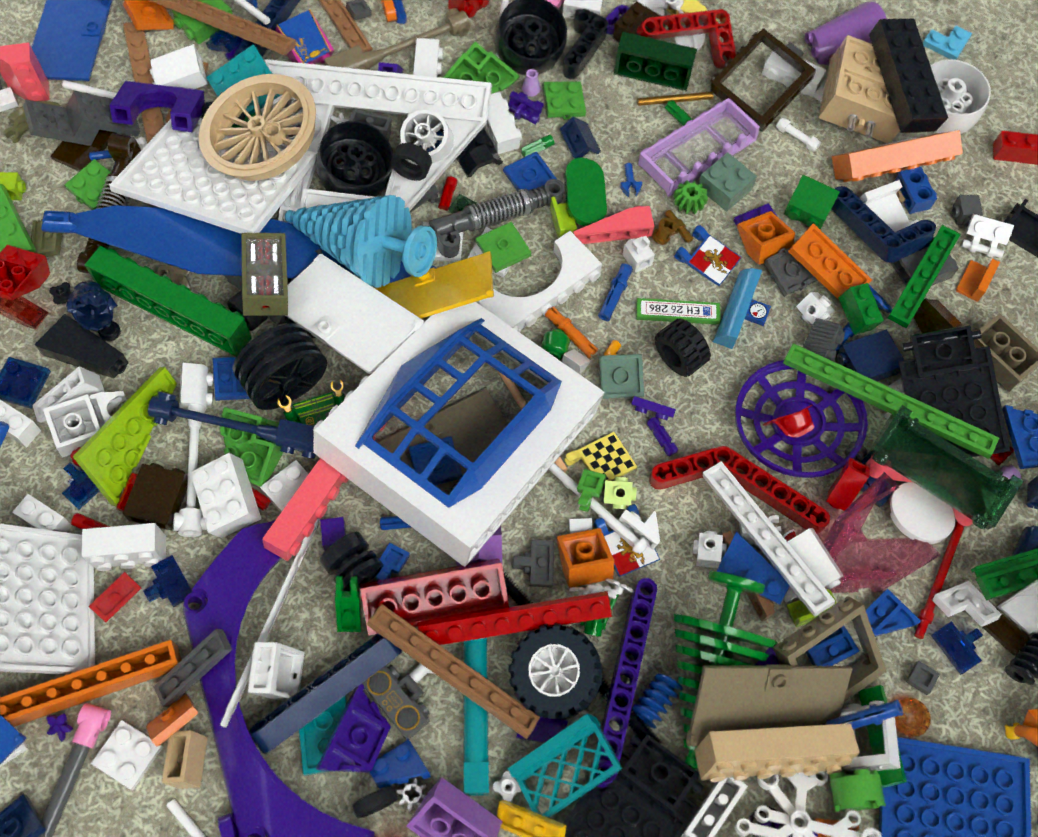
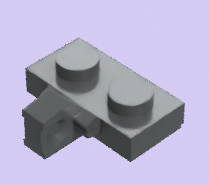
[512,539,554,588]

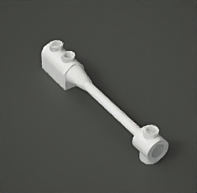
[173,363,213,537]

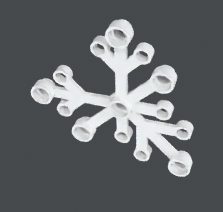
[735,771,882,837]

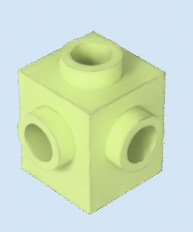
[604,477,637,509]

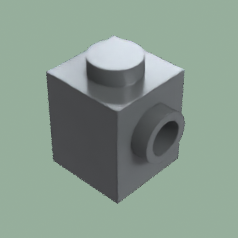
[952,195,983,227]

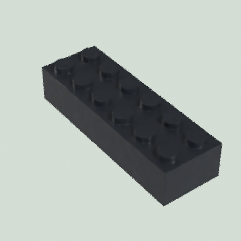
[869,18,948,133]

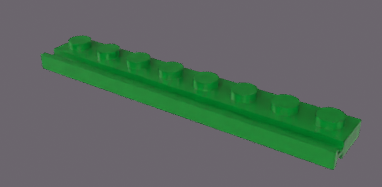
[971,549,1038,601]

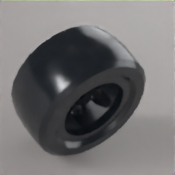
[494,0,567,75]
[316,121,393,197]

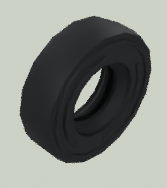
[353,786,398,818]

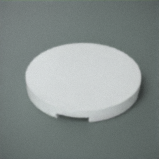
[889,482,955,544]

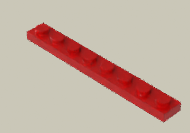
[418,591,612,645]

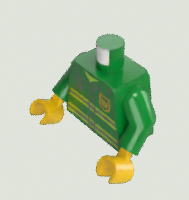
[277,379,345,426]

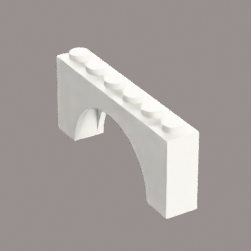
[476,231,602,332]

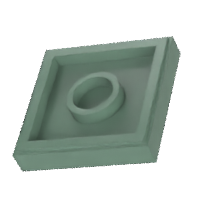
[599,354,644,399]

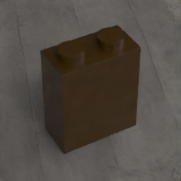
[122,463,188,531]

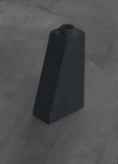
[34,314,128,378]

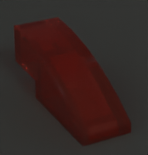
[0,296,49,330]

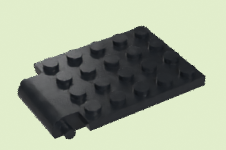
[898,325,1010,459]
[562,734,704,837]

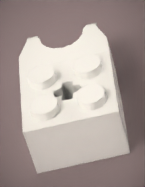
[43,391,126,457]

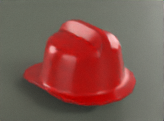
[763,405,814,438]

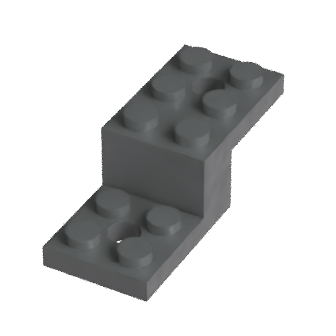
[23,91,141,146]

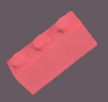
[0,42,50,101]

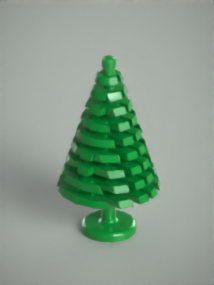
[673,571,778,769]

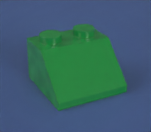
[784,175,840,230]

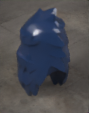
[66,281,118,331]

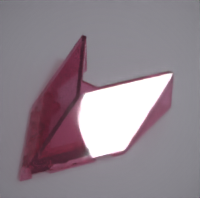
[823,472,941,593]

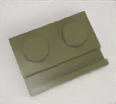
[31,219,62,257]

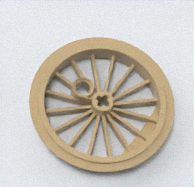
[199,74,316,181]

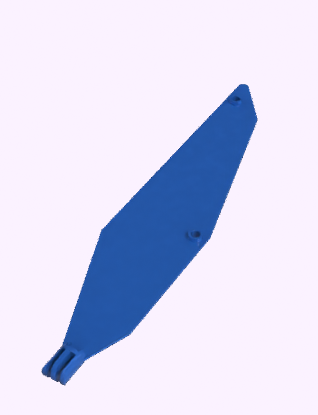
[41,205,436,283]

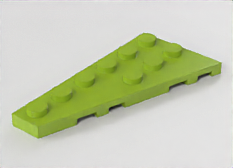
[73,367,177,506]

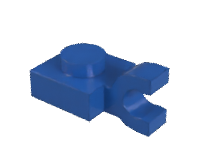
[376,543,410,581]

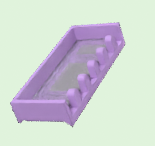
[638,98,760,197]

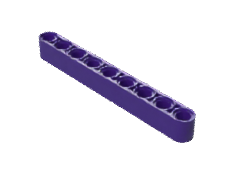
[590,578,657,788]

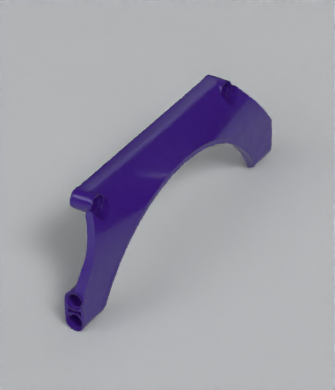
[183,521,376,837]

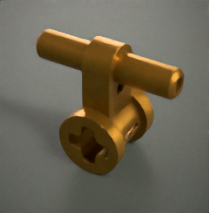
[652,210,693,245]

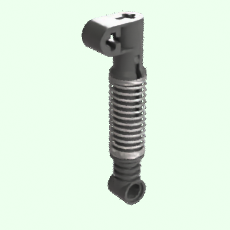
[429,179,565,258]

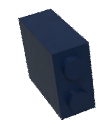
[837,329,904,382]

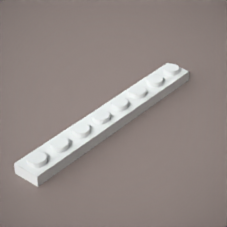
[703,461,835,617]

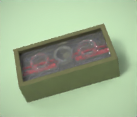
[242,233,288,316]

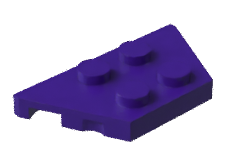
[316,684,391,773]

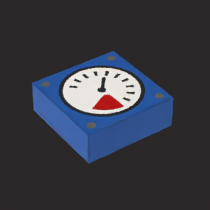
[745,299,771,326]

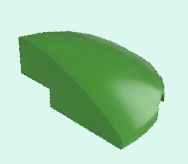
[443,41,520,94]
[220,407,283,487]

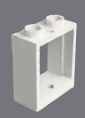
[248,642,305,700]
[840,701,900,773]

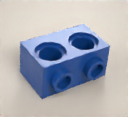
[894,167,937,214]

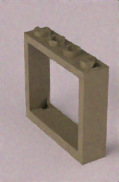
[773,596,887,702]

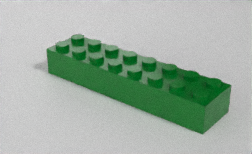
[85,246,251,357]

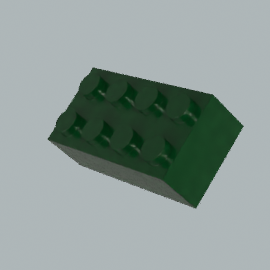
[614,32,697,91]

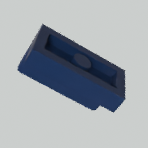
[560,117,601,159]

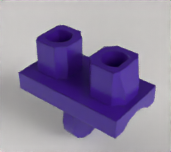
[508,91,544,125]

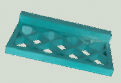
[507,713,622,818]

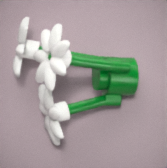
[569,578,634,636]

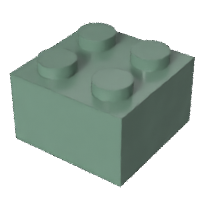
[698,152,757,212]

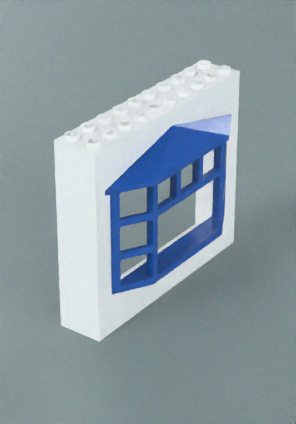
[313,302,605,567]

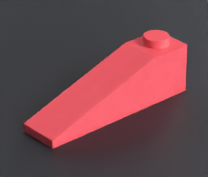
[573,206,654,244]

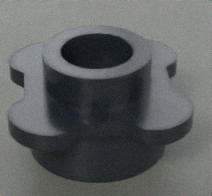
[49,282,72,305]

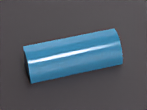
[713,268,762,349]

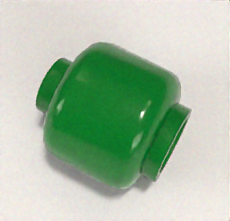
[541,329,570,360]

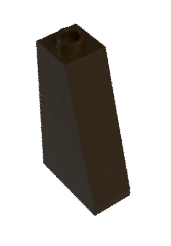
[914,298,984,348]

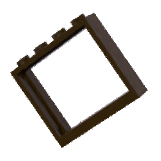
[710,28,816,132]

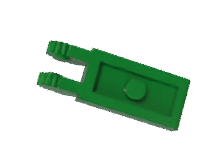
[335,576,362,632]

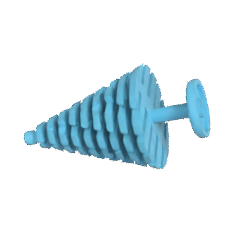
[285,195,437,288]

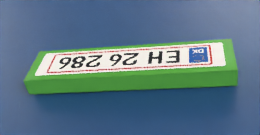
[636,298,720,325]

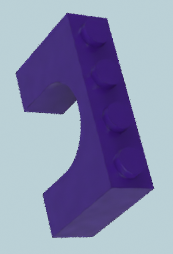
[110,81,205,132]

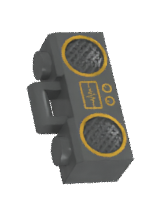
[361,665,430,740]

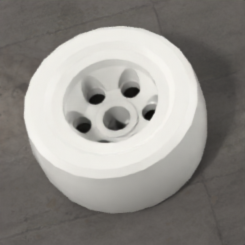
[931,59,991,134]

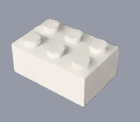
[190,453,261,538]
[82,523,166,571]

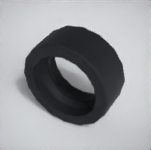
[391,143,432,181]

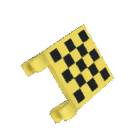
[564,432,637,485]

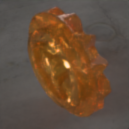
[895,698,931,737]

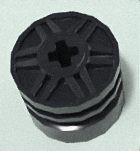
[320,532,383,591]

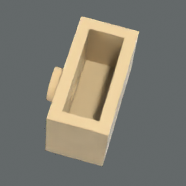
[162,730,208,789]

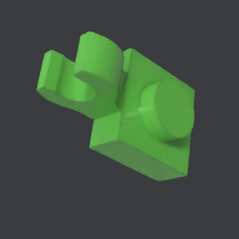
[577,469,606,512]

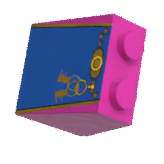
[276,9,334,64]

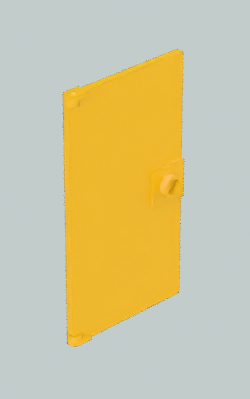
[375,251,494,318]

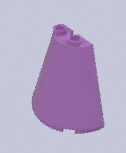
[805,1,887,65]

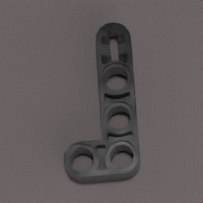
[563,9,608,79]

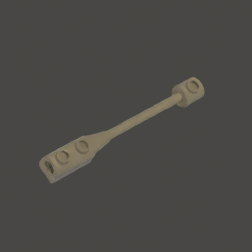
[324,8,470,70]

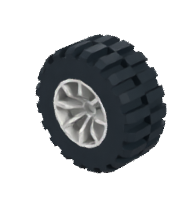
[508,624,603,719]

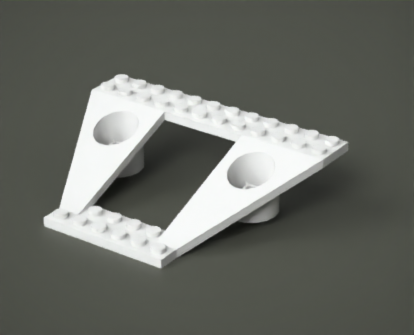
[261,59,492,224]

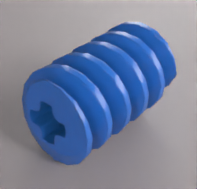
[632,673,683,729]

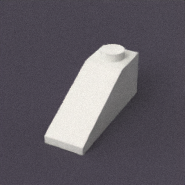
[33,366,104,423]

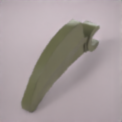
[4,101,61,144]

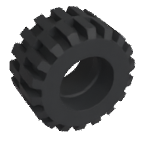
[654,318,711,377]

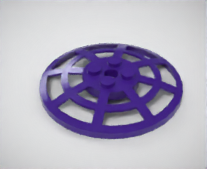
[735,360,868,478]

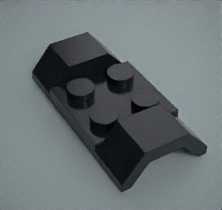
[440,128,503,178]

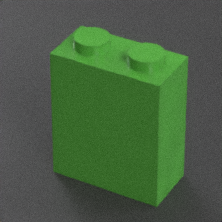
[172,0,233,45]

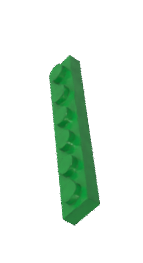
[888,225,961,328]

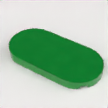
[565,158,607,226]

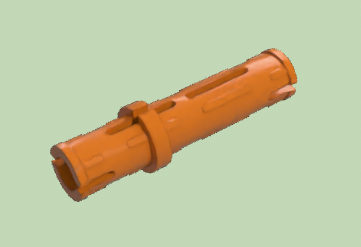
[545,306,598,359]

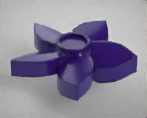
[47,713,73,742]

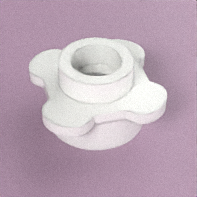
[493,771,522,802]

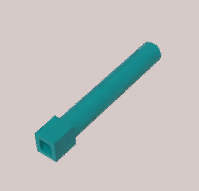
[464,638,489,796]

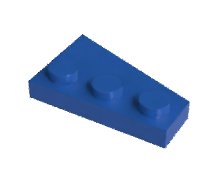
[717,532,790,606]

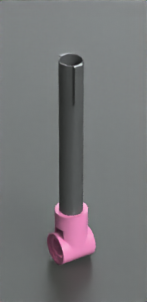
[39,703,111,837]

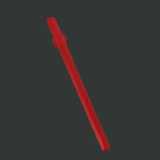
[914,521,965,639]

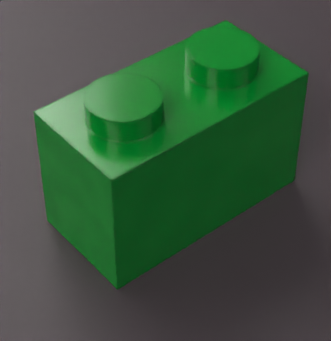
[838,283,884,335]

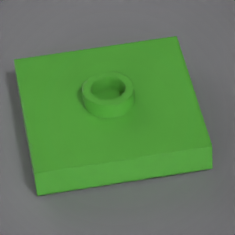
[476,222,532,273]

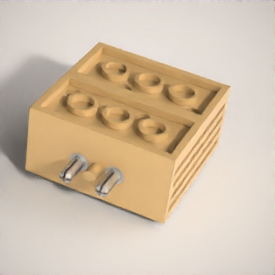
[818,35,900,143]

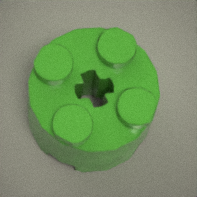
[829,769,886,812]

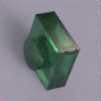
[449,194,476,214]

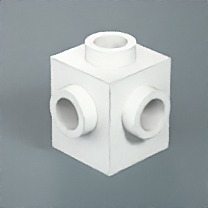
[796,292,834,325]
[693,531,727,568]

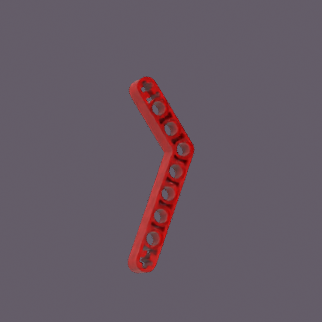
[649,446,830,534]

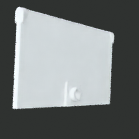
[285,254,423,374]

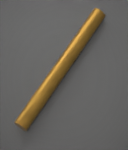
[637,92,713,106]

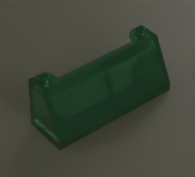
[868,405,1024,530]

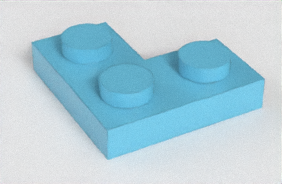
[923,26,972,60]

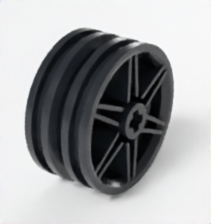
[233,324,327,410]

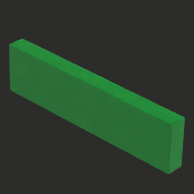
[858,685,907,788]

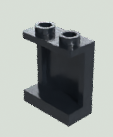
[1004,199,1038,258]

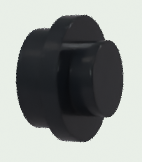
[98,321,121,341]

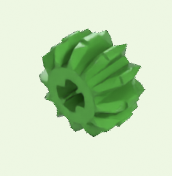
[674,180,708,214]

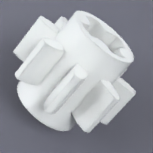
[397,778,426,812]

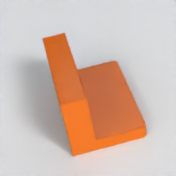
[956,259,1000,302]

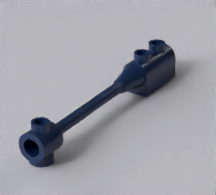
[148,392,316,459]

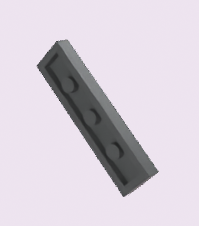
[153,629,232,707]

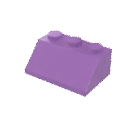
[406,777,502,837]

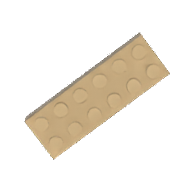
[695,724,860,782]

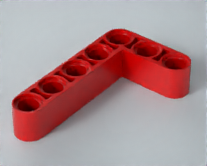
[637,9,736,69]

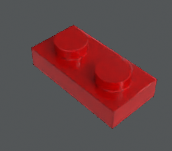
[88,572,142,623]

